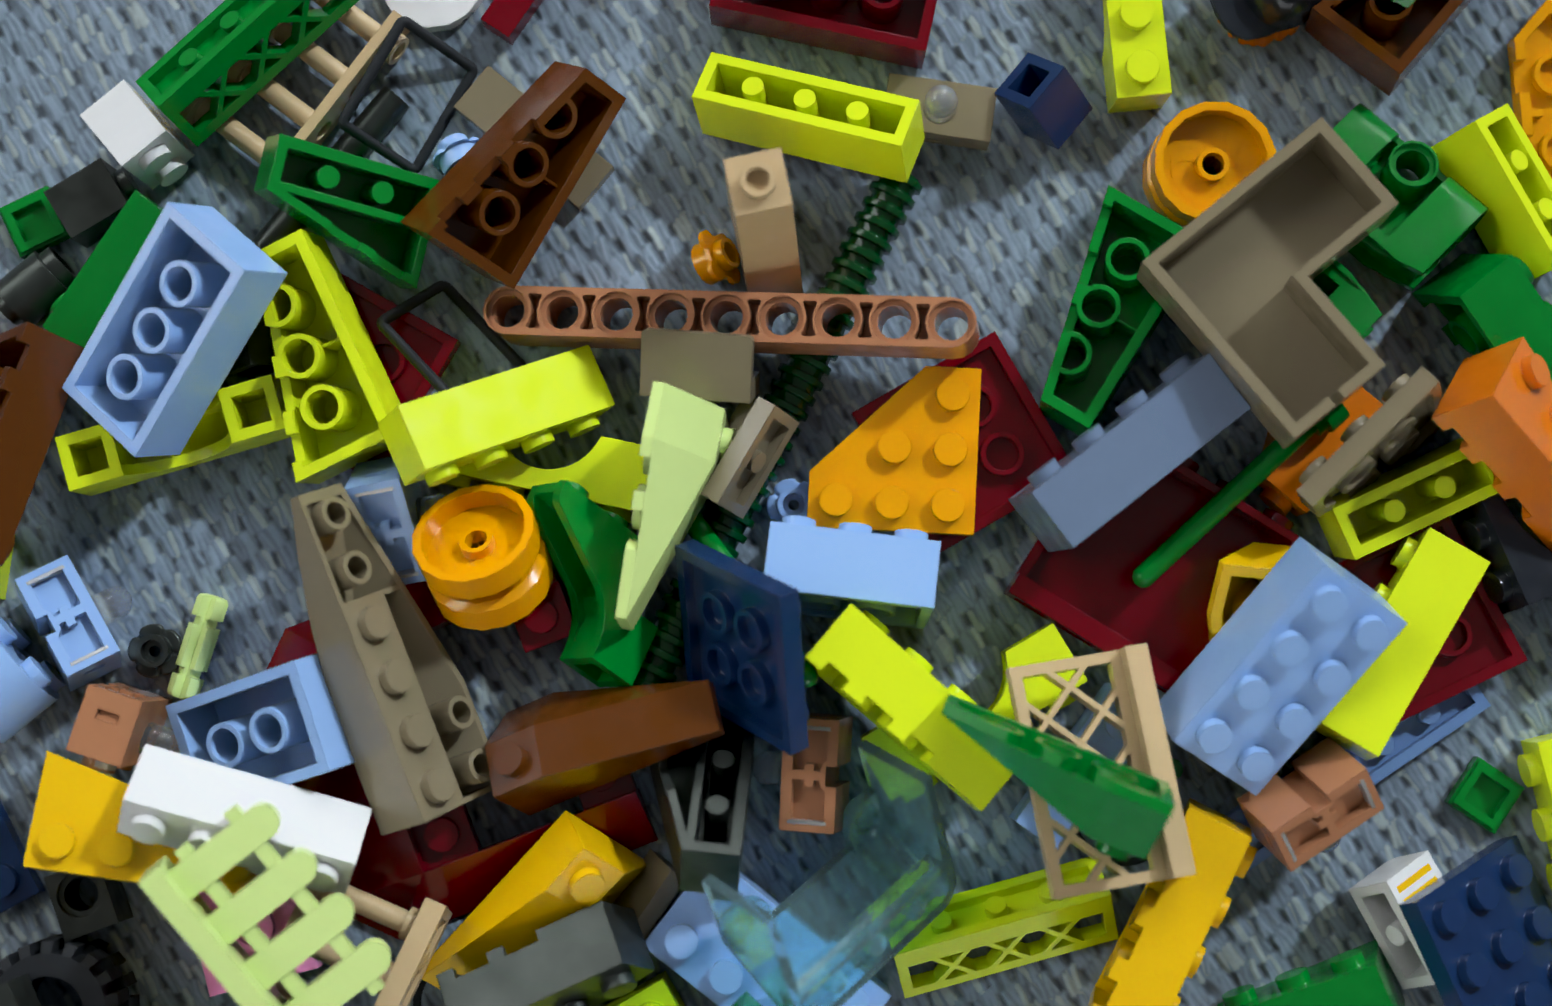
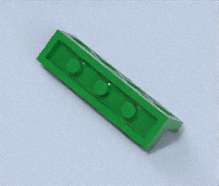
[135,0,359,147]

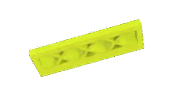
[882,856,1119,999]

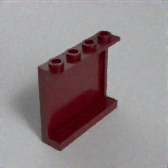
[1004,458,1300,693]

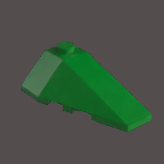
[942,694,1175,861]

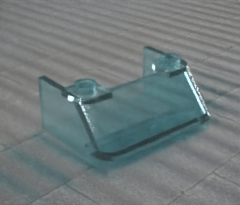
[702,740,956,1006]

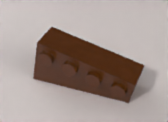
[1304,0,1471,96]
[400,61,626,289]
[0,321,84,566]

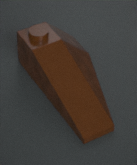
[485,680,725,816]

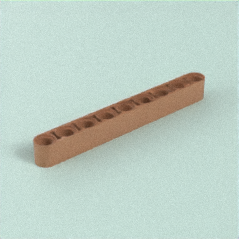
[483,286,980,359]

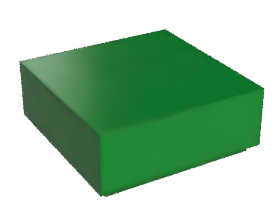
[0,186,71,259]
[1444,756,1525,834]

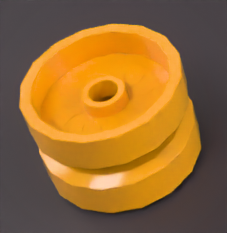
[1142,102,1276,227]
[412,484,553,631]

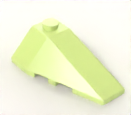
[615,381,736,630]

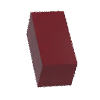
[481,0,544,45]

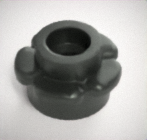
[128,624,182,678]

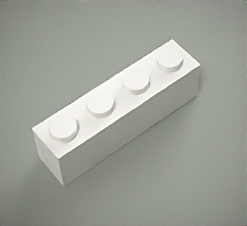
[117,744,372,894]

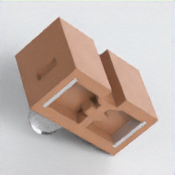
[66,683,180,774]
[752,713,853,835]
[1237,737,1385,872]

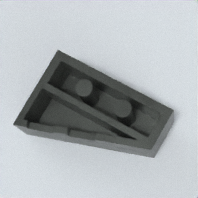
[649,716,756,896]
[436,901,655,1006]

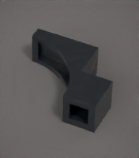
[1455,494,1552,614]

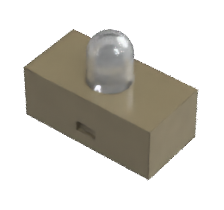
[886,73,998,151]

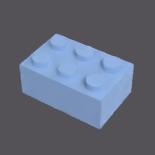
[764,515,941,629]
[165,654,355,784]

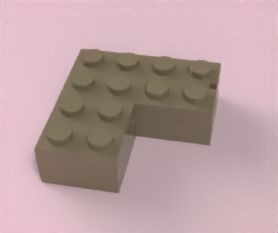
[1136,117,1399,450]

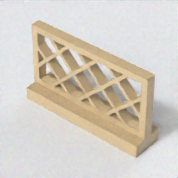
[1005,643,1196,900]

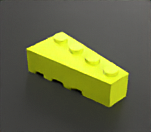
[261,229,401,484]
[805,604,1013,812]

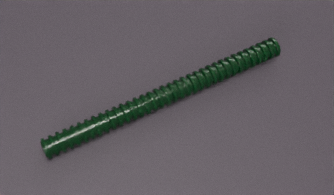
[633,174,923,686]

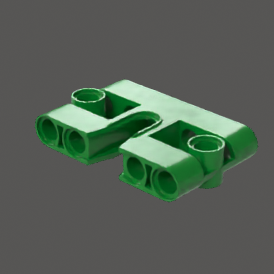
[1312,103,1489,340]

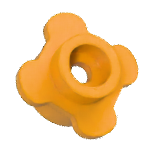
[691,230,740,285]

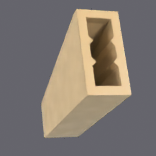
[723,147,803,293]

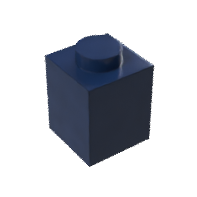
[994,52,1093,150]

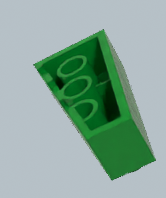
[1040,185,1184,436]
[1412,254,1552,381]

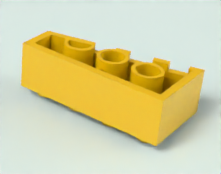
[23,751,258,895]
[1088,798,1257,1006]

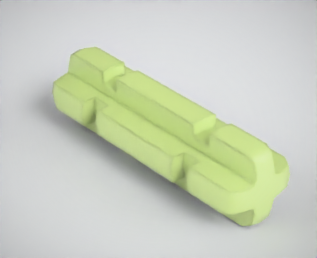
[167,593,228,700]

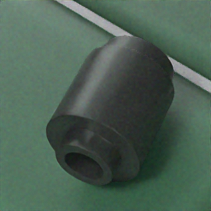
[0,247,77,325]

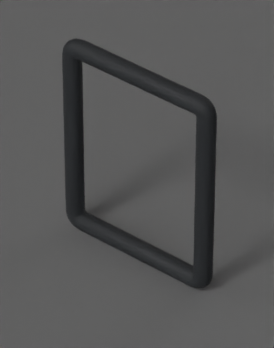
[338,16,478,173]
[377,281,526,392]

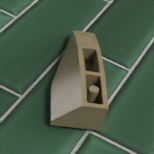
[290,483,492,836]

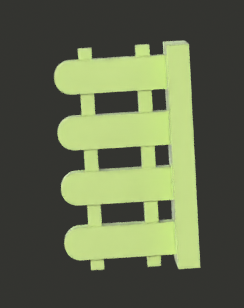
[137,802,392,1006]

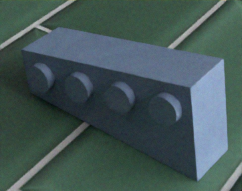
[1008,353,1251,552]

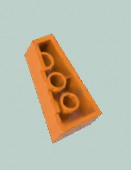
[1431,336,1552,551]

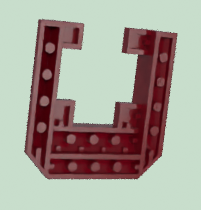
[266,556,658,940]

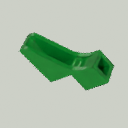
[527,480,658,687]

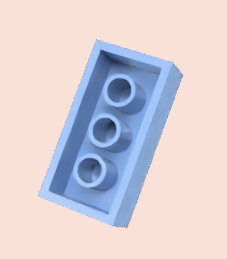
[62,202,288,457]
[1159,537,1408,796]
[645,870,891,1006]

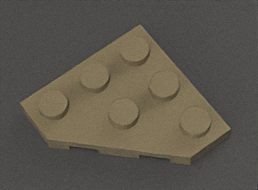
[1296,366,1442,518]

